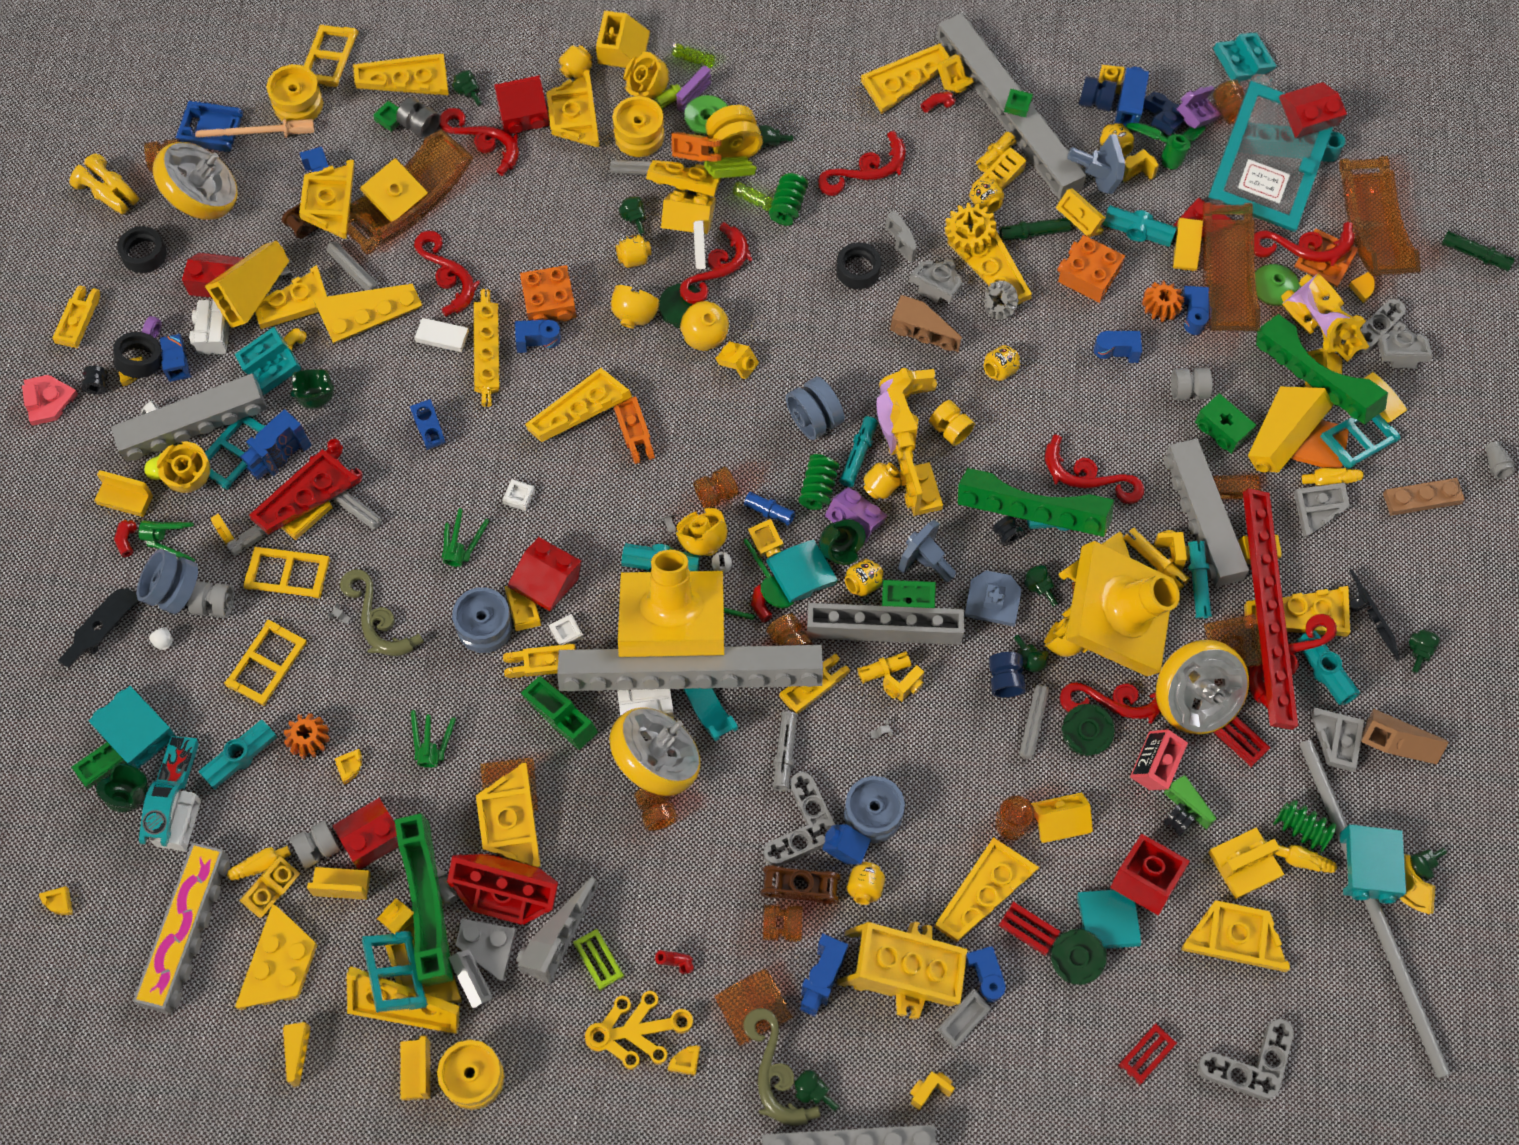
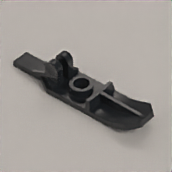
[1349,569,1400,662]
[58,588,138,669]

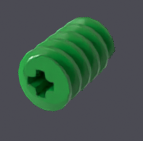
[769,173,809,226]
[799,454,839,510]
[1273,799,1336,854]

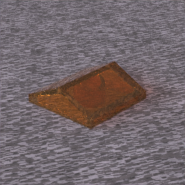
[1203,614,1263,667]

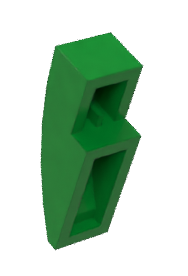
[521,676,598,750]

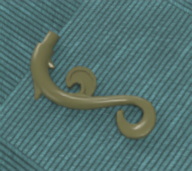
[340,569,424,656]
[743,1008,821,1126]

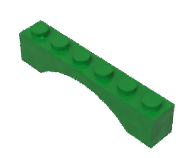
[1256,314,1388,425]
[957,468,1114,537]
[395,813,454,987]

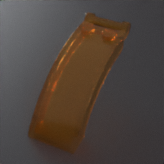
[347,129,473,255]
[1339,156,1421,276]
[1203,202,1261,332]

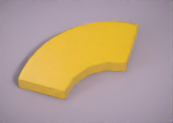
[1400,854,1435,914]

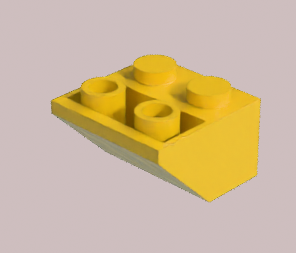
[596,11,650,68]
[661,189,716,234]

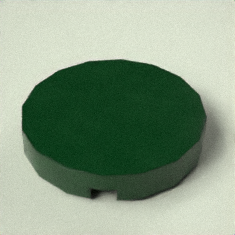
[659,283,700,328]
[1061,704,1114,757]
[1051,929,1107,985]

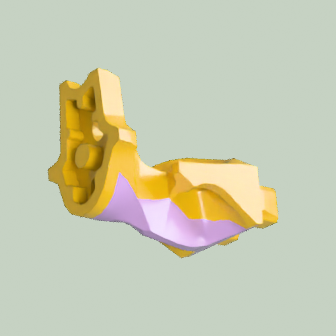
[1281,274,1369,362]
[876,368,937,463]

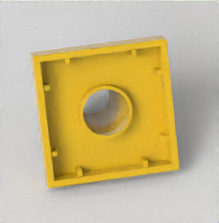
[1066,541,1180,677]
[618,550,724,657]

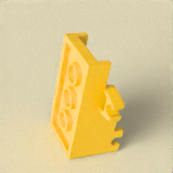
[837,921,967,1020]

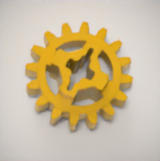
[945,203,997,253]

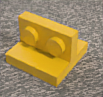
[1208,827,1284,900]

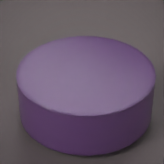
[142,316,162,339]

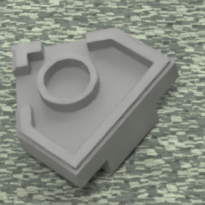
[909,259,963,304]
[1378,321,1433,369]

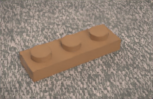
[1383,478,1465,516]

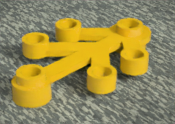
[585,991,693,1070]

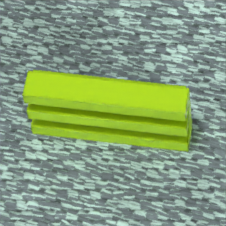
[704,156,756,179]
[573,929,624,991]

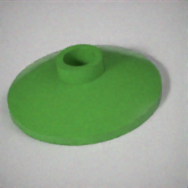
[684,95,728,134]
[1251,264,1299,306]

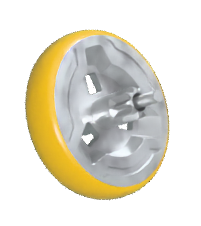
[153,142,238,220]
[1156,640,1249,735]
[609,707,700,796]

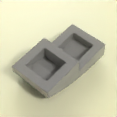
[885,210,917,263]

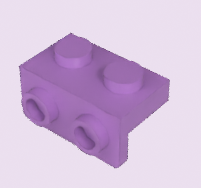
[1177,86,1222,129]
[825,487,888,543]

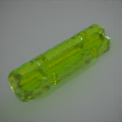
[672,43,715,68]
[732,182,773,212]

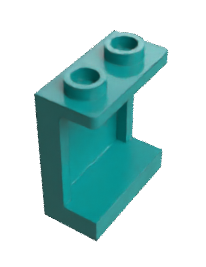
[88,686,176,769]
[1340,824,1406,904]

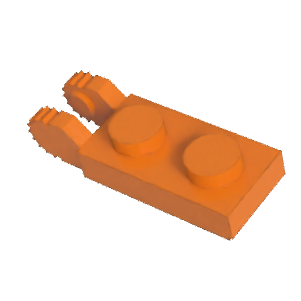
[671,132,722,162]
[613,396,655,464]

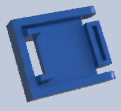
[176,101,243,152]

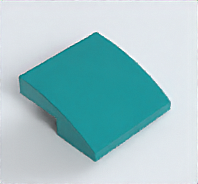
[1213,32,1277,83]
[234,327,302,396]
[766,539,838,603]
[1077,890,1141,949]

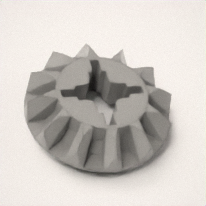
[982,281,1018,319]

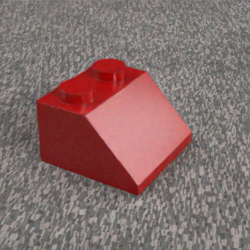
[494,75,549,134]
[1279,82,1347,139]
[182,253,244,298]
[508,537,581,611]
[332,798,399,870]

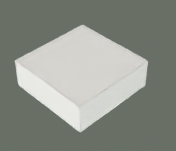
[502,479,535,511]
[549,614,584,645]

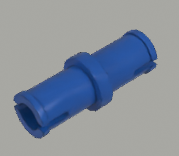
[744,491,796,526]

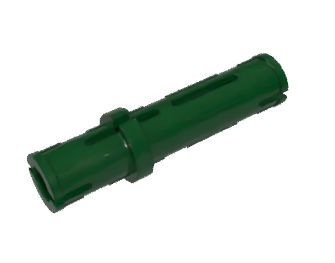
[998,217,1071,242]
[1441,230,1515,272]

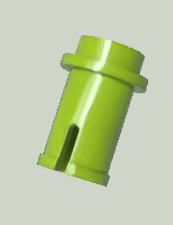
[654,84,681,109]

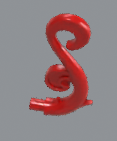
[439,108,519,176]
[818,131,906,196]
[680,222,753,304]
[1249,222,1355,266]
[414,231,480,317]
[1045,435,1144,504]
[1248,614,1337,709]
[1059,682,1160,724]

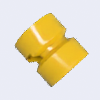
[929,400,975,446]

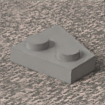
[1294,483,1350,538]
[1311,708,1364,772]
[455,918,517,983]

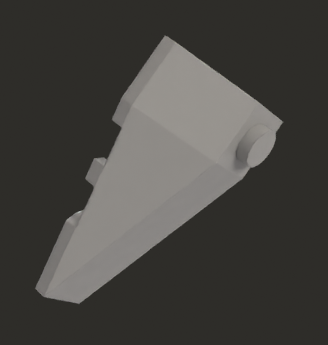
[516,877,598,985]

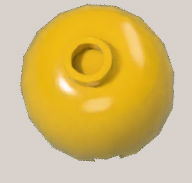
[624,51,669,99]
[611,285,660,329]
[680,301,729,351]
[157,441,210,493]
[676,508,728,556]
[1044,606,1087,657]

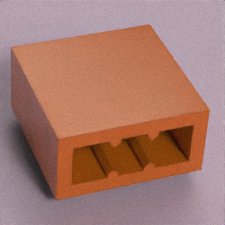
[1057,235,1125,303]
[520,265,577,322]

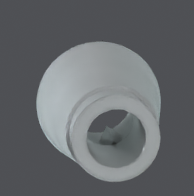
[1485,441,1515,479]

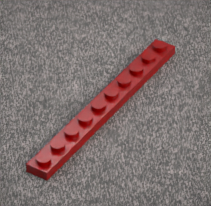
[1243,488,1298,730]

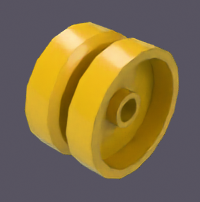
[266,64,324,122]
[612,96,665,157]
[705,105,763,158]
[437,1040,505,1110]

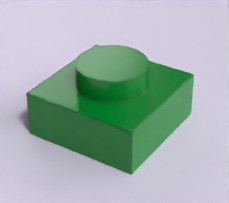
[1004,89,1033,118]
[373,101,399,132]

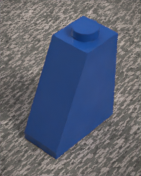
[1114,67,1149,131]

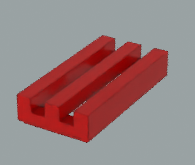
[1213,716,1271,767]
[998,901,1060,956]
[1118,1023,1177,1085]

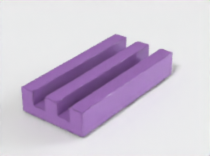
[676,65,711,113]

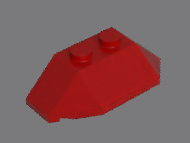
[447,854,558,925]

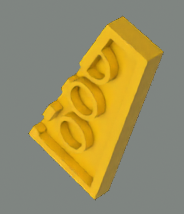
[353,53,449,95]
[525,368,632,442]
[934,837,1039,942]
[347,966,460,1034]

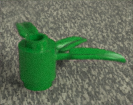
[1125,123,1206,169]

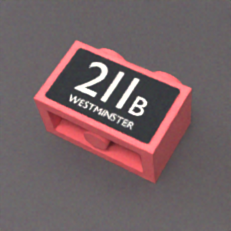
[1130,729,1188,790]

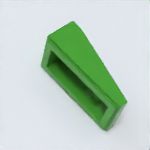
[1164,775,1216,830]

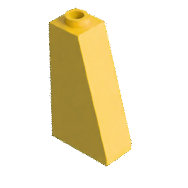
[205,240,289,328]
[1248,386,1333,473]

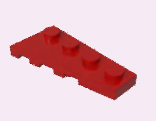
[249,449,360,535]

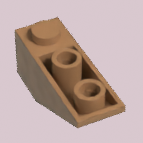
[890,295,962,352]
[1361,708,1449,764]

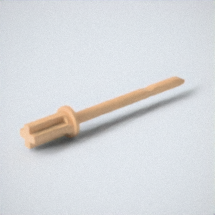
[195,119,315,137]

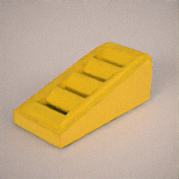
[979,148,1026,190]
[283,1022,310,1087]

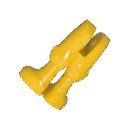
[70,153,140,215]

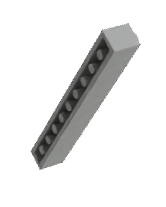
[937,13,1086,200]
[557,645,823,691]

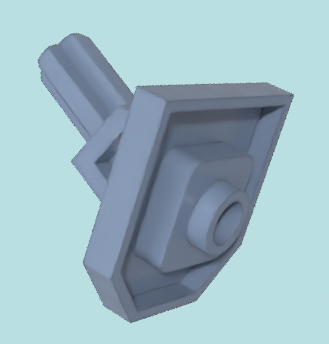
[1067,134,1125,194]
[898,520,956,582]
[964,570,1022,627]

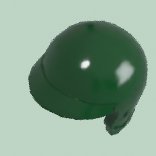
[290,369,334,410]
[819,519,866,565]
[96,763,148,813]

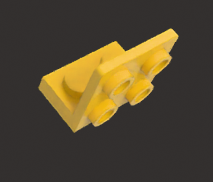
[898,450,943,516]

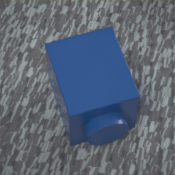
[822,824,871,864]

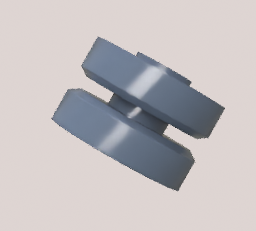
[785,376,845,440]
[136,548,198,614]
[452,587,513,653]
[844,776,905,844]

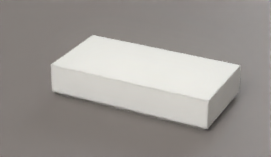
[693,221,706,269]
[415,318,469,352]

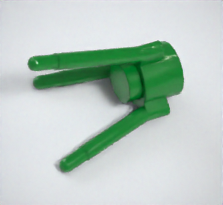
[441,508,489,567]
[138,520,195,562]
[411,710,456,768]

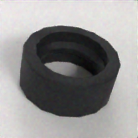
[117,226,167,273]
[836,242,882,290]
[113,332,161,378]

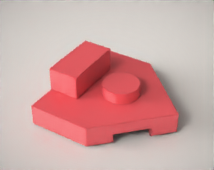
[22,375,78,426]

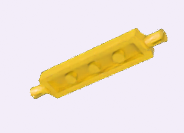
[473,289,499,407]

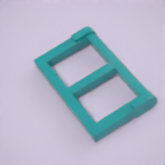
[1320,414,1401,469]
[205,416,265,490]
[362,931,427,1012]

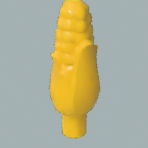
[1302,468,1364,486]
[227,845,291,880]
[1274,845,1337,873]

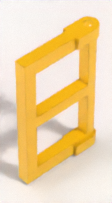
[304,25,359,87]
[244,547,330,599]
[224,620,307,706]

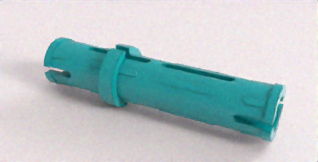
[839,416,879,487]
[1188,541,1212,619]

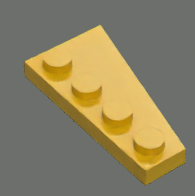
[861,43,950,114]
[948,228,1032,305]
[313,284,422,344]
[1244,586,1350,637]

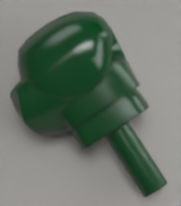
[452,70,483,107]
[758,125,793,149]
[618,196,646,236]
[1024,565,1058,607]
[1409,629,1440,674]
[1014,635,1049,673]
[1410,848,1447,881]
[794,1069,839,1111]

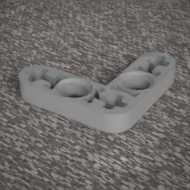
[1324,299,1406,353]
[763,772,835,866]
[1197,1019,1294,1100]

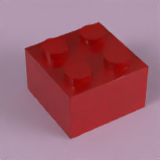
[1110,833,1190,916]

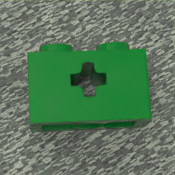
[1195,393,1256,454]

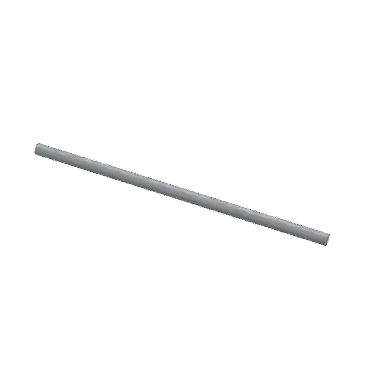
[1299,740,1451,1079]

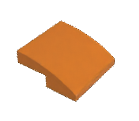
[1294,228,1359,287]
[1291,420,1349,469]

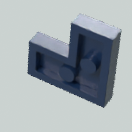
[1143,91,1186,136]

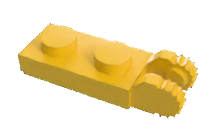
[52,285,101,348]
[503,644,576,678]
[779,654,851,714]

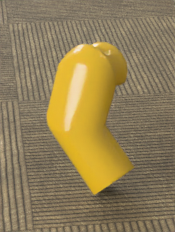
[283,328,307,351]

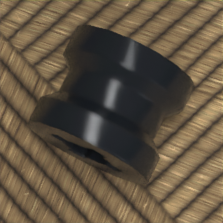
[81,366,108,395]
[992,516,1024,546]
[1163,802,1197,836]

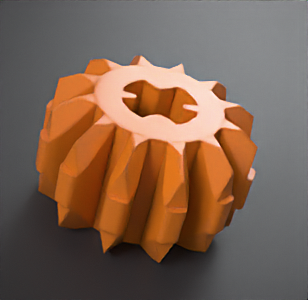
[1142,281,1184,322]
[284,713,330,759]

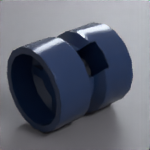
[1079,76,1117,112]
[989,652,1026,698]

